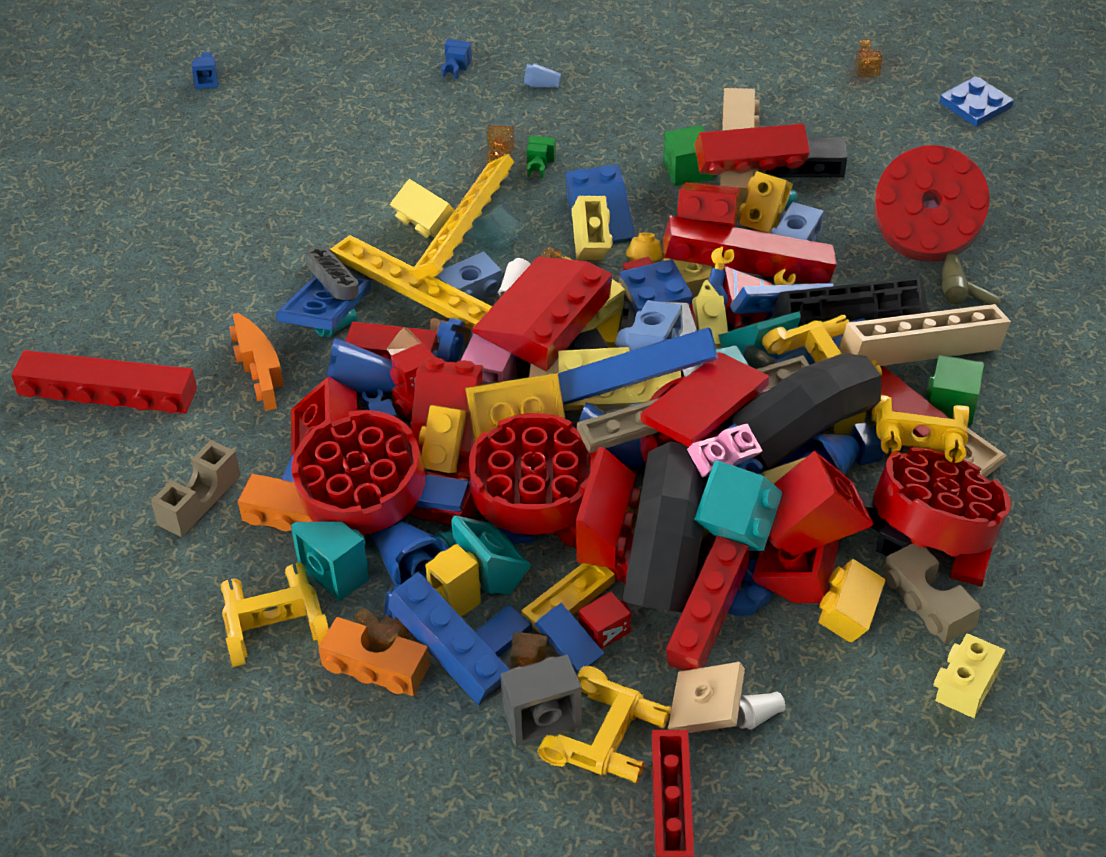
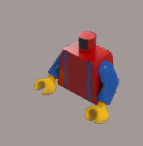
[707,247,796,329]

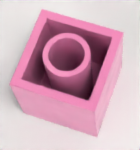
[461,334,517,383]

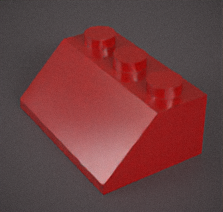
[291,376,358,457]
[576,447,641,569]
[753,539,840,603]

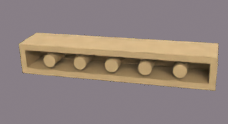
[720,88,760,207]
[839,304,1011,367]

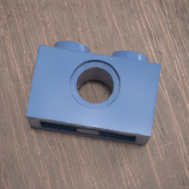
[770,202,824,242]
[436,251,502,300]
[625,300,683,351]

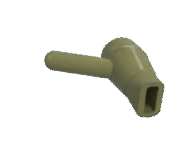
[941,254,1001,306]

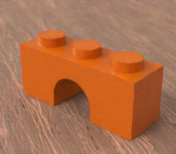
[318,617,430,696]

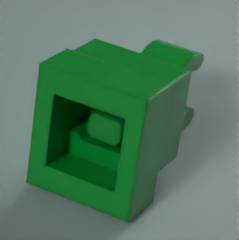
[526,135,556,178]

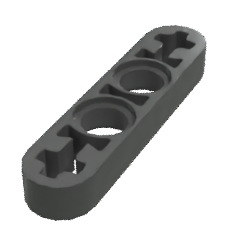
[306,247,359,300]

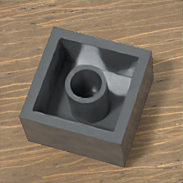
[501,654,582,746]

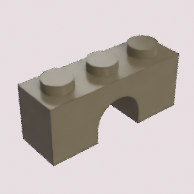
[151,440,241,537]
[884,544,981,643]

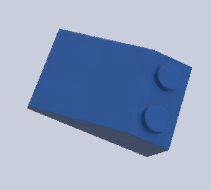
[566,165,635,244]

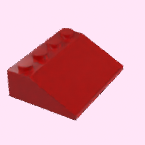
[472,257,612,372]

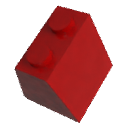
[677,182,740,227]
[411,357,483,457]
[768,451,873,556]

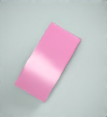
[687,424,762,477]

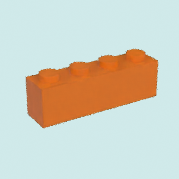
[238,474,365,538]

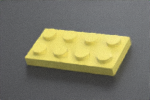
[558,347,681,411]

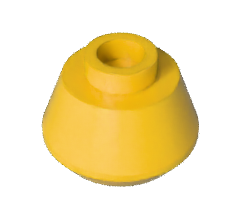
[626,232,663,263]

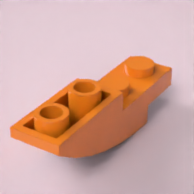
[229,313,284,411]

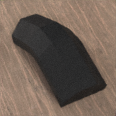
[773,276,928,327]
[729,353,881,470]
[623,442,709,612]

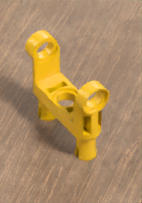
[762,315,882,376]
[872,395,969,463]
[221,563,329,667]
[538,666,671,784]

